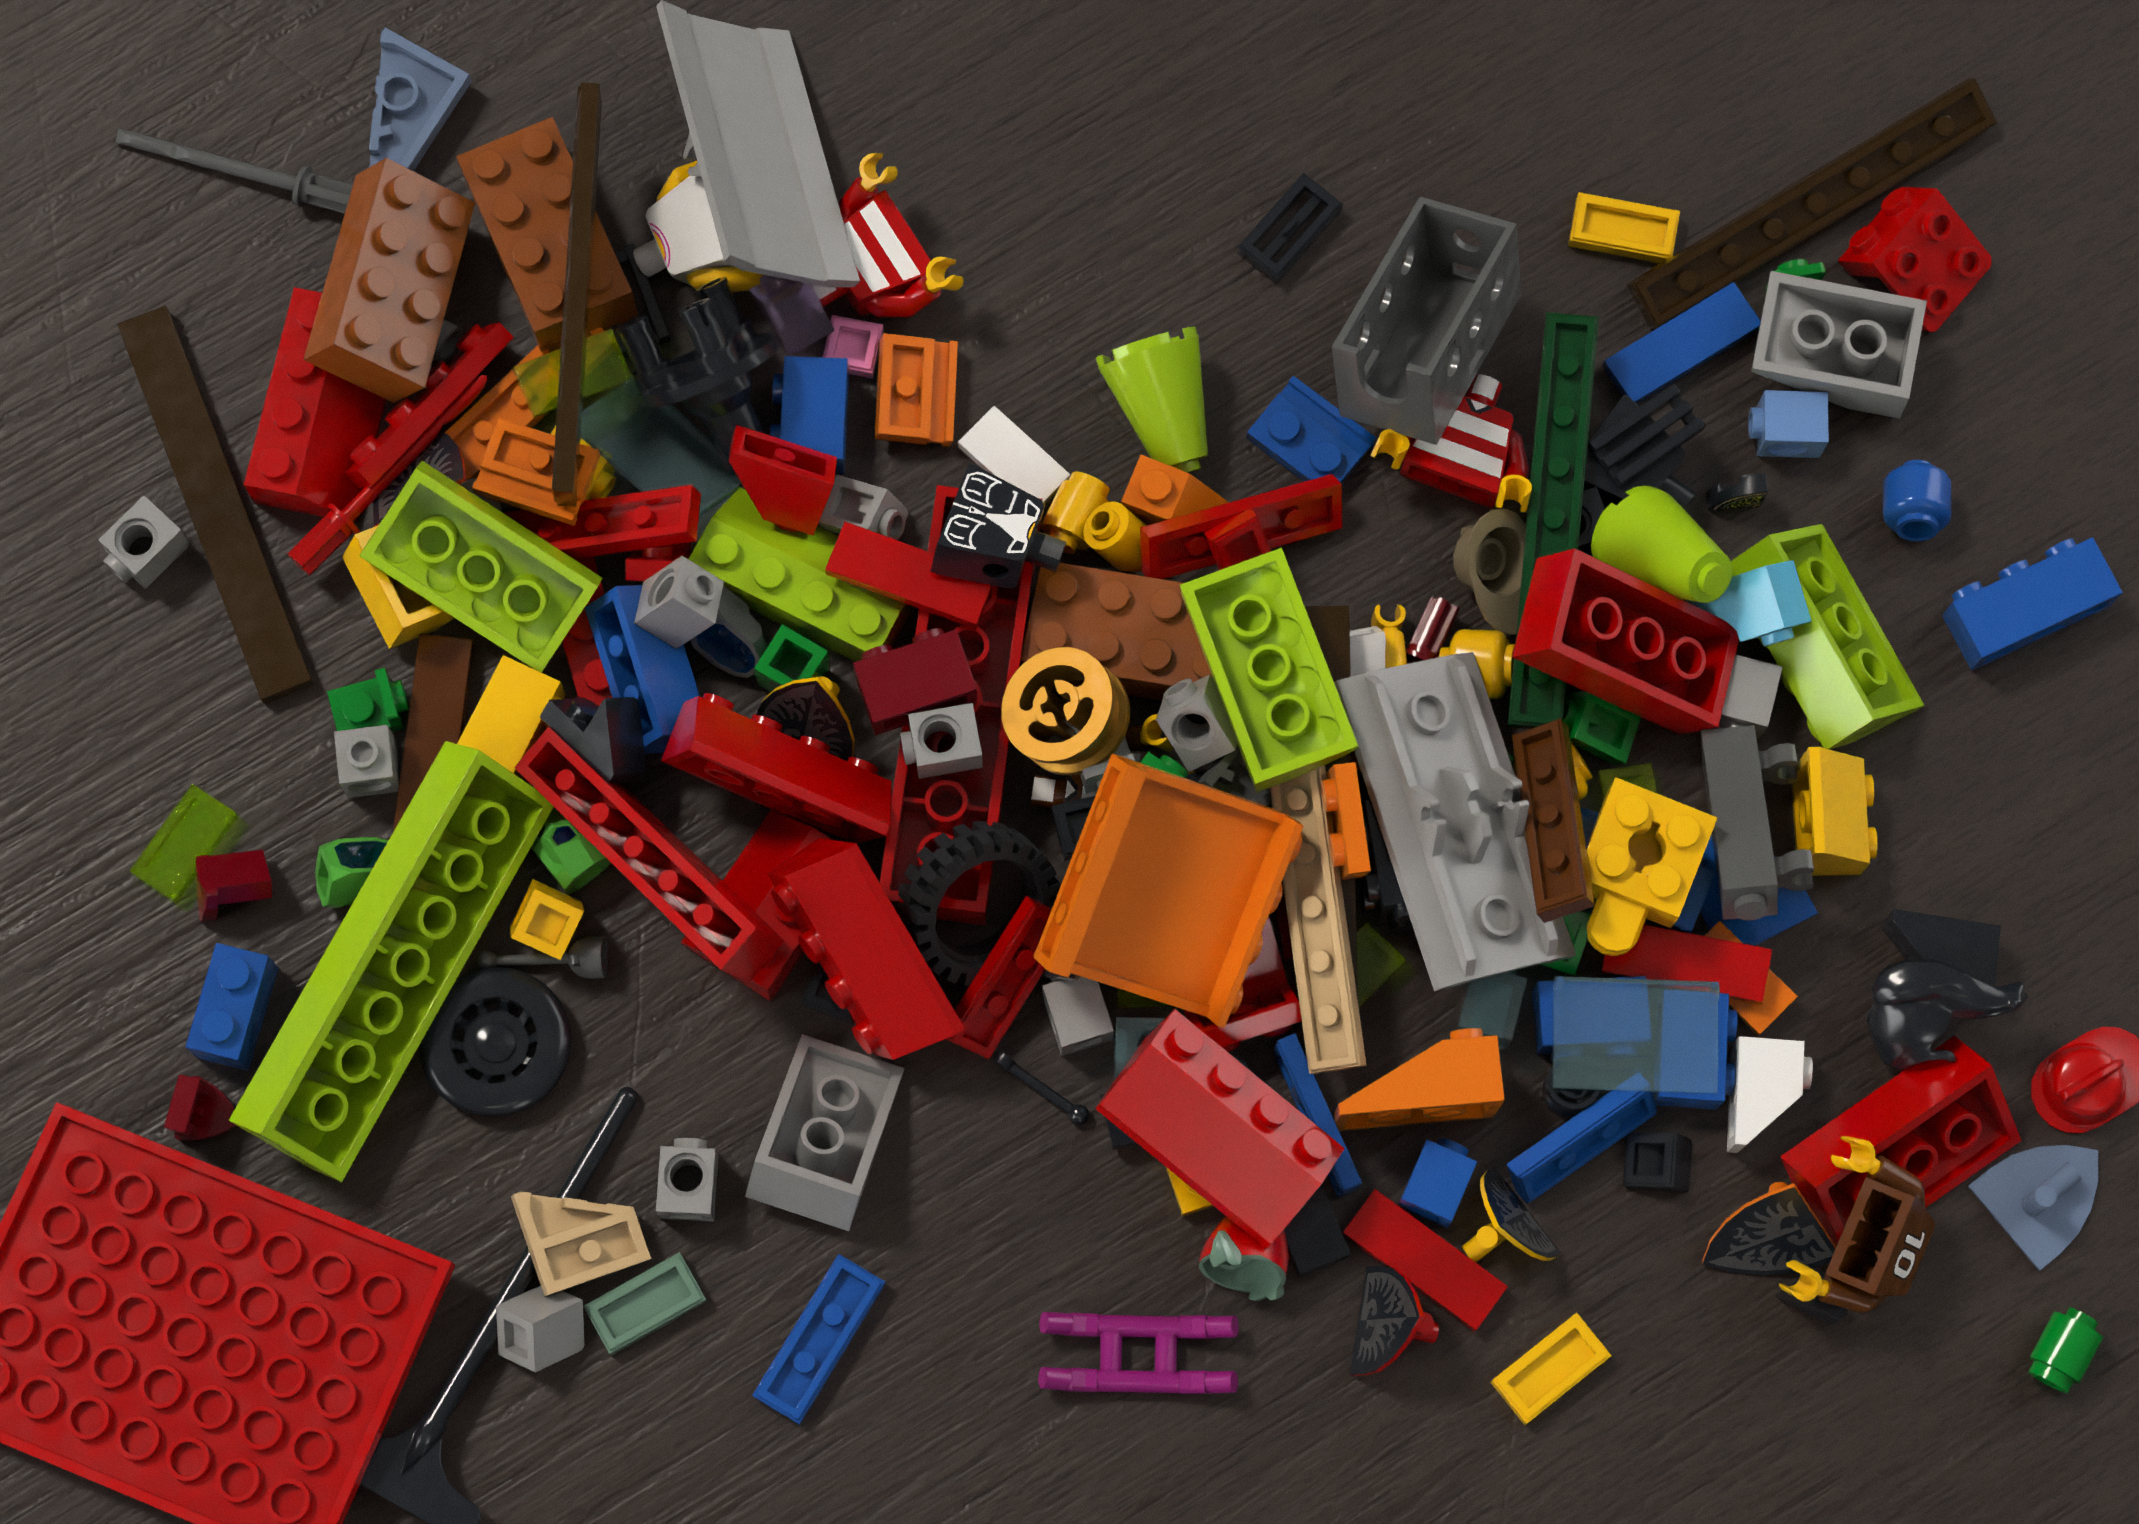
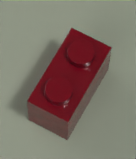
[853,628,977,736]

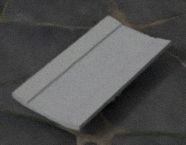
[656,0,860,287]
[1334,652,1576,992]

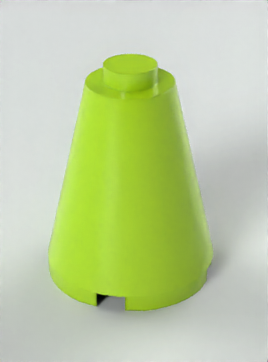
[1095,326,1208,473]
[1591,486,1733,603]

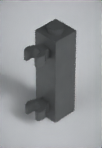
[1701,725,1814,920]

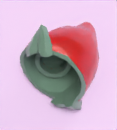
[1199,1216,1289,1301]

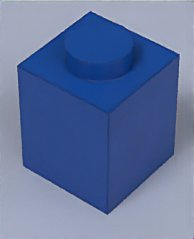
[1398,1137,1477,1228]

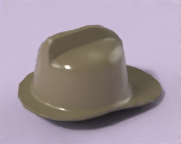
[1453,508,1526,635]

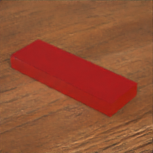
[825,521,993,629]
[947,896,1052,1059]
[1601,925,1772,1004]
[1342,1189,1508,1332]

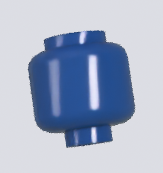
[1883,460,1951,541]

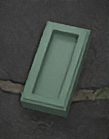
[583,1252,707,1356]

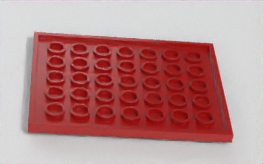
[0,1102,456,1524]

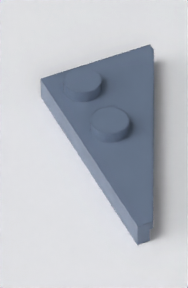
[369,27,472,171]

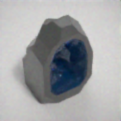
[689,586,768,678]

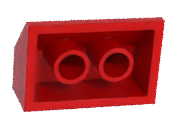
[681,810,832,1002]

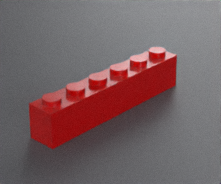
[514,727,784,983]

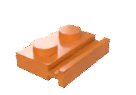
[875,333,958,447]
[472,417,601,526]
[1321,762,1371,880]

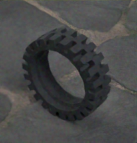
[896,821,1060,986]

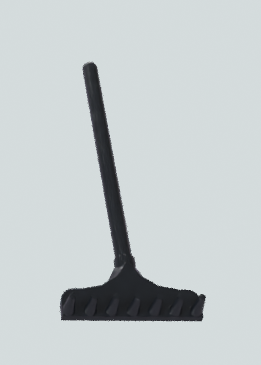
[360,1087,637,1524]

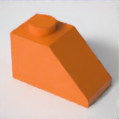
[1121,455,1229,525]

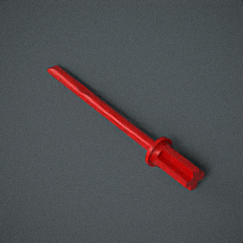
[287,375,487,576]

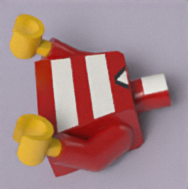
[806,153,964,318]
[1371,374,1532,512]

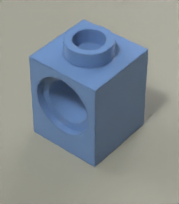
[1748,390,1829,458]

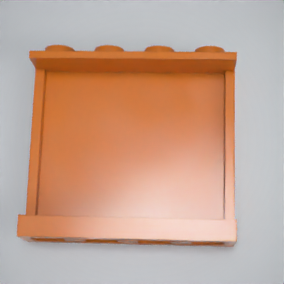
[1033,753,1304,1028]

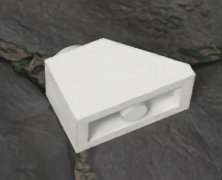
[1727,1036,1813,1153]

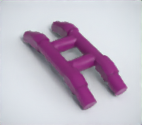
[1038,1312,1239,1394]

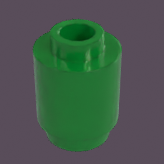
[2028,1307,2103,1394]

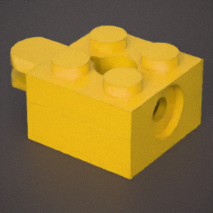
[1586,777,1717,956]

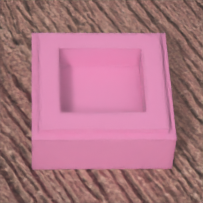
[823,315,884,379]

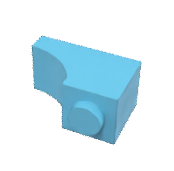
[1682,560,1812,647]

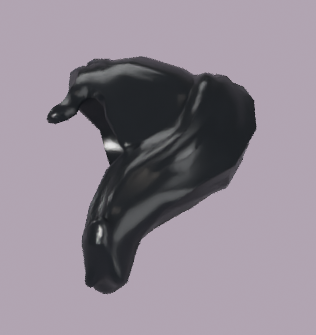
[1867,959,2028,1070]

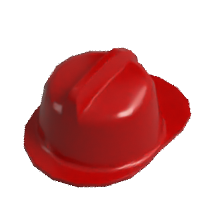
[2031,1026,2139,1133]

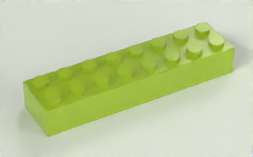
[229,741,554,1182]

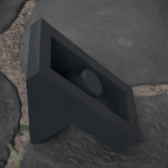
[539,697,647,783]

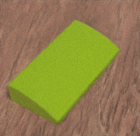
[359,461,603,673]
[1180,548,1358,793]

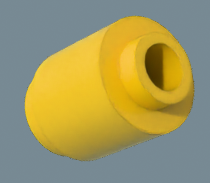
[1041,471,1110,554]
[1083,502,1147,572]

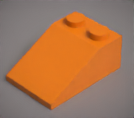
[1333,1028,1505,1132]

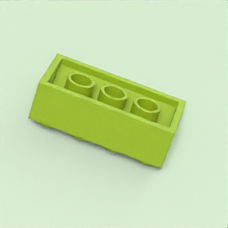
[688,487,913,662]
[1731,524,1925,749]

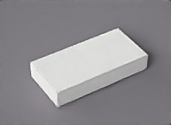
[958,406,1070,505]

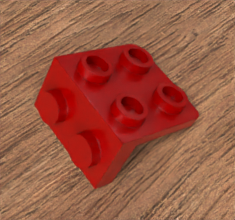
[1838,187,1992,332]
[1183,916,1302,1052]

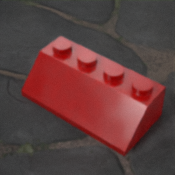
[244,287,387,523]
[661,693,892,844]
[767,838,965,1060]
[1095,1009,1345,1249]
[1780,1035,2022,1247]

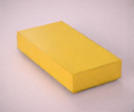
[1568,192,1680,263]
[1490,1312,1612,1425]

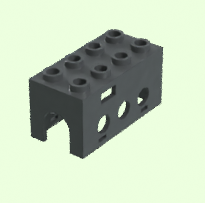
[1332,197,1521,445]

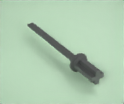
[115,128,353,214]

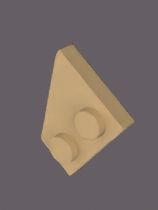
[510,1192,651,1296]

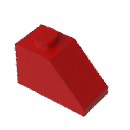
[729,425,837,536]

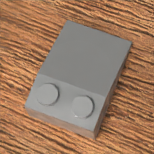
[1751,271,1927,419]
[745,1034,905,1231]

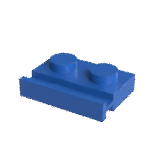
[1246,376,1376,484]

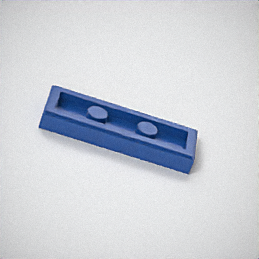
[1602,282,1761,404]
[1273,1033,1362,1198]
[1506,1072,1657,1204]
[752,1254,886,1425]

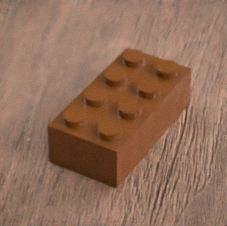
[456,116,639,353]
[304,158,475,403]
[1021,563,1213,701]

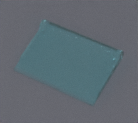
[581,375,743,517]
[1553,976,1720,1094]

